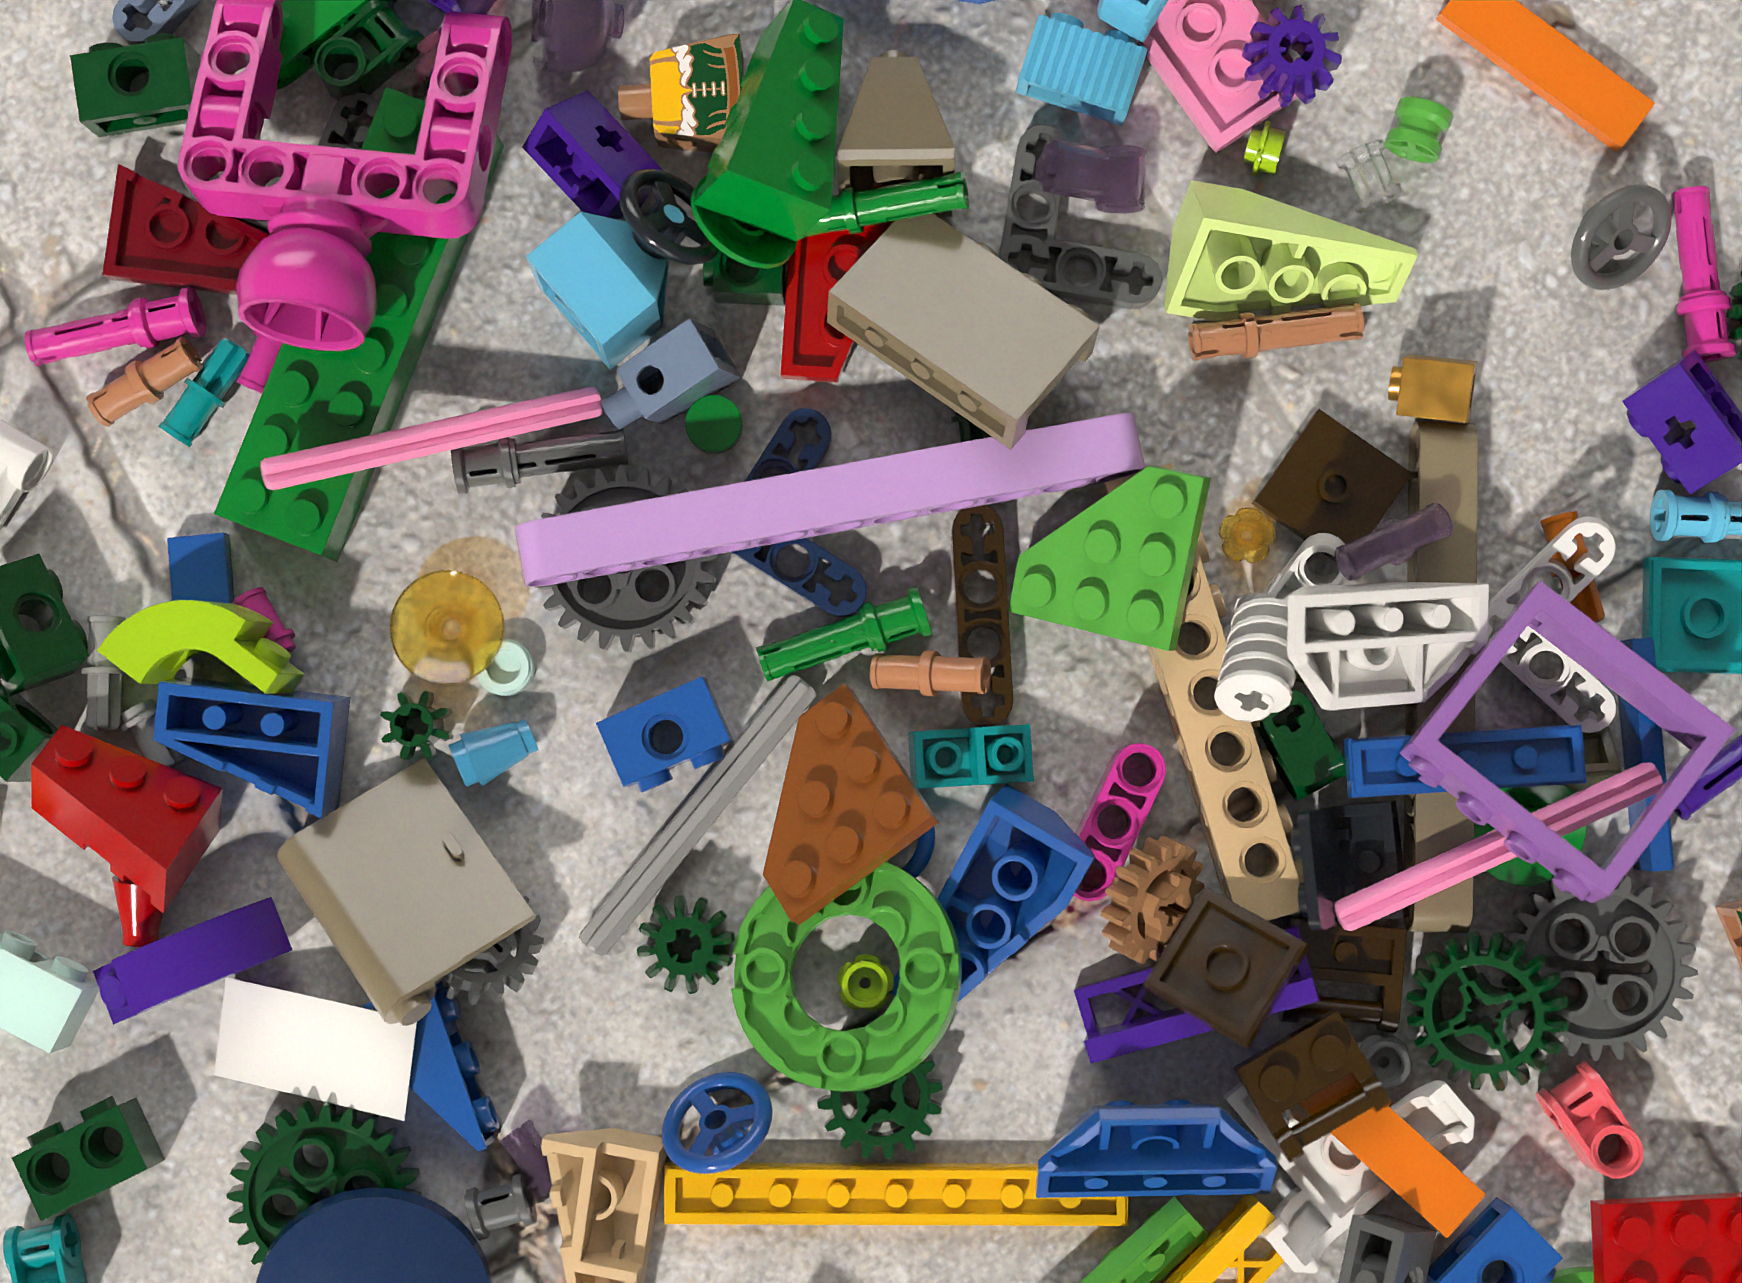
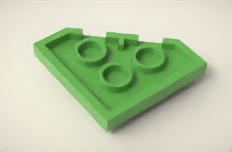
[1008,466,1211,651]

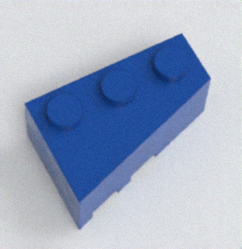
[153,677,351,819]

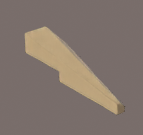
[541,1128,667,1283]

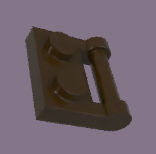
[1278,917,1407,1032]
[1232,1009,1392,1163]

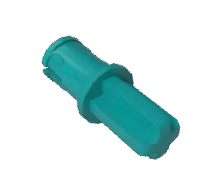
[158,338,250,448]

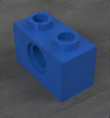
[596,676,734,793]
[1426,1197,1563,1283]

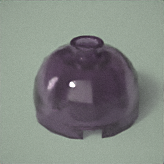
[531,0,624,74]

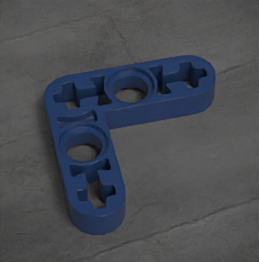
[731,408,867,617]

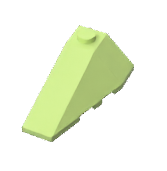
[1164,180,1418,322]

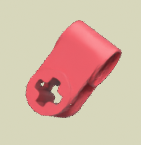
[1535,1061,1644,1178]

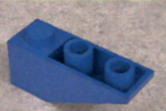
[363,981,499,1151]

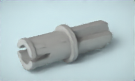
[81,616,128,730]

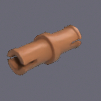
[86,337,203,427]
[870,650,991,696]

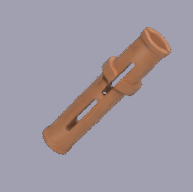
[1188,303,1364,361]

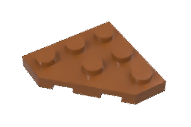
[763,683,939,925]

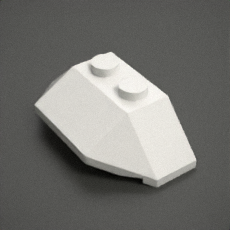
[1287,582,1489,710]

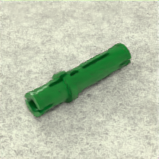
[800,171,969,239]

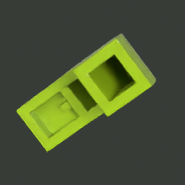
[97,600,305,693]

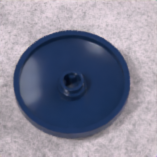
[256,1188,492,1283]

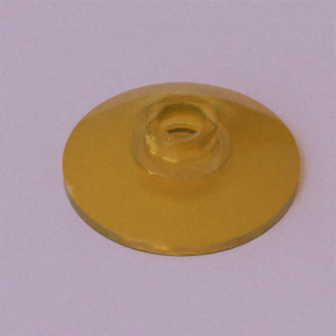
[390,570,505,685]

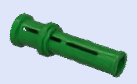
[756,586,933,682]

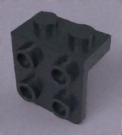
[1291,801,1409,931]

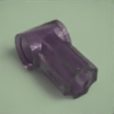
[1036,139,1147,214]

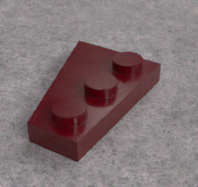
[102,164,270,295]

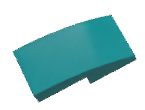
[908,724,1034,789]

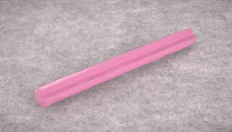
[260,387,603,490]
[1334,763,1664,931]

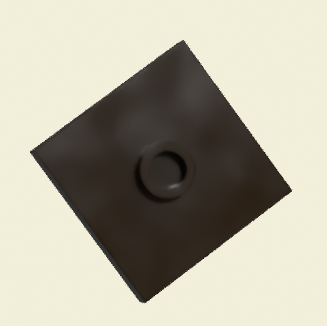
[1251,409,1413,567]
[1143,886,1309,1050]

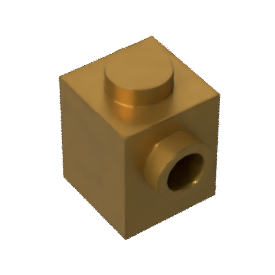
[1388,354,1478,423]

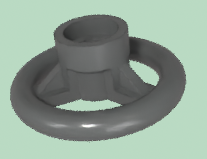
[1571,184,1672,290]

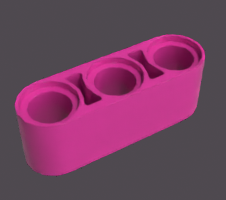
[1074,743,1166,901]

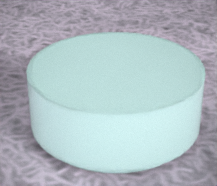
[475,638,535,696]

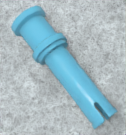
[1650,490,1742,543]

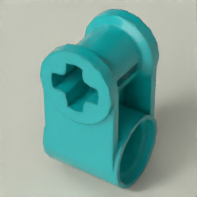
[3,1214,86,1283]

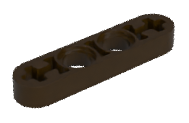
[951,505,1013,727]

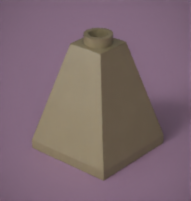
[838,50,955,217]

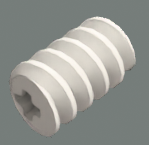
[1214,593,1296,722]

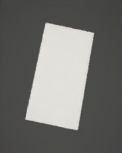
[214,977,417,1121]

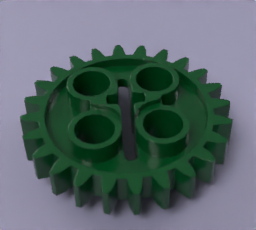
[226,1101,422,1265]

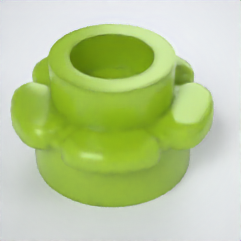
[1243,121,1287,177]
[837,954,894,1011]

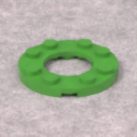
[731,862,962,1092]

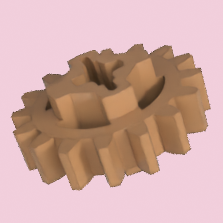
[1101,835,1204,964]

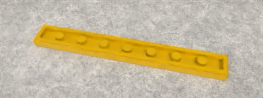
[664,1162,1128,1226]

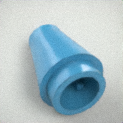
[448,719,539,787]

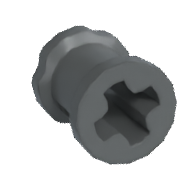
[464,1172,537,1241]

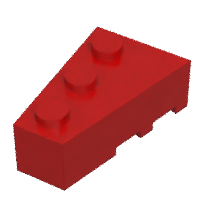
[31,725,223,914]

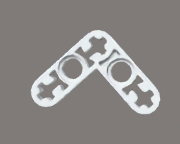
[1488,516,1617,733]

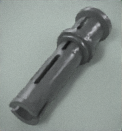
[451,429,628,495]

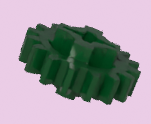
[817,1057,943,1160]

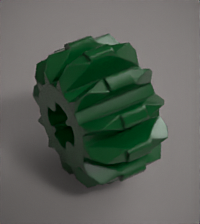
[637,894,736,994]

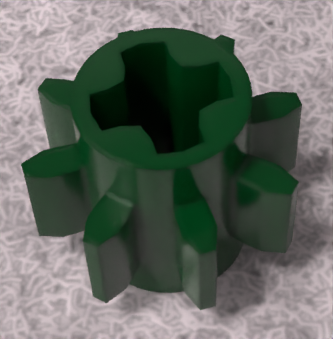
[380,691,454,760]

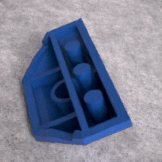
[1035,1099,1277,1198]

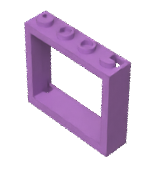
[1399,581,1736,903]

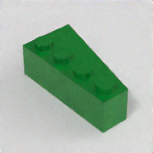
[693,0,844,243]

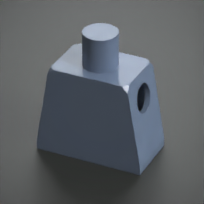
[601,318,742,430]

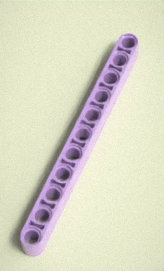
[514,413,1146,587]

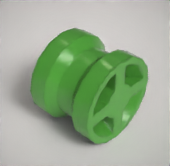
[1384,97,1453,163]

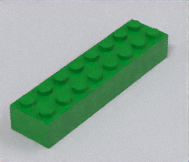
[214,87,504,562]

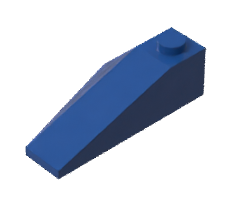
[888,783,1095,1002]

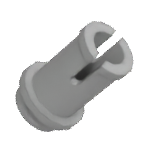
[121,699,187,768]

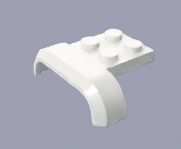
[1222,1022,1475,1274]

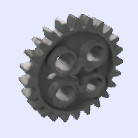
[535,465,719,652]
[1501,875,1698,1061]

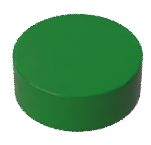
[685,395,743,454]

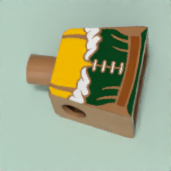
[618,34,744,153]

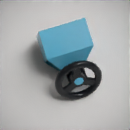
[526,169,720,370]

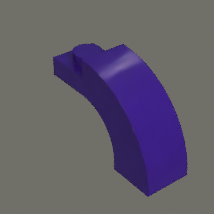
[93,897,293,1025]

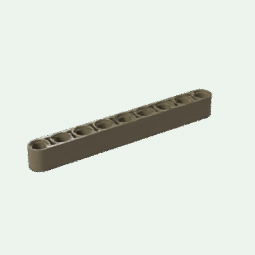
[1403,422,1478,933]

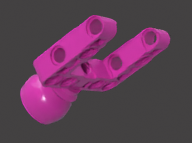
[178,0,512,351]

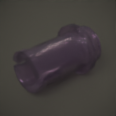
[500,1119,552,1198]

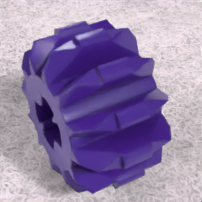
[1242,4,1342,108]

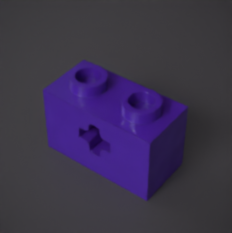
[522,90,664,220]
[1622,350,1742,494]

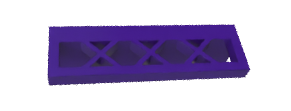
[1074,926,1319,1064]

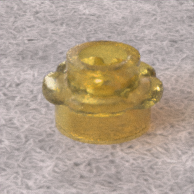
[1219,507,1275,563]

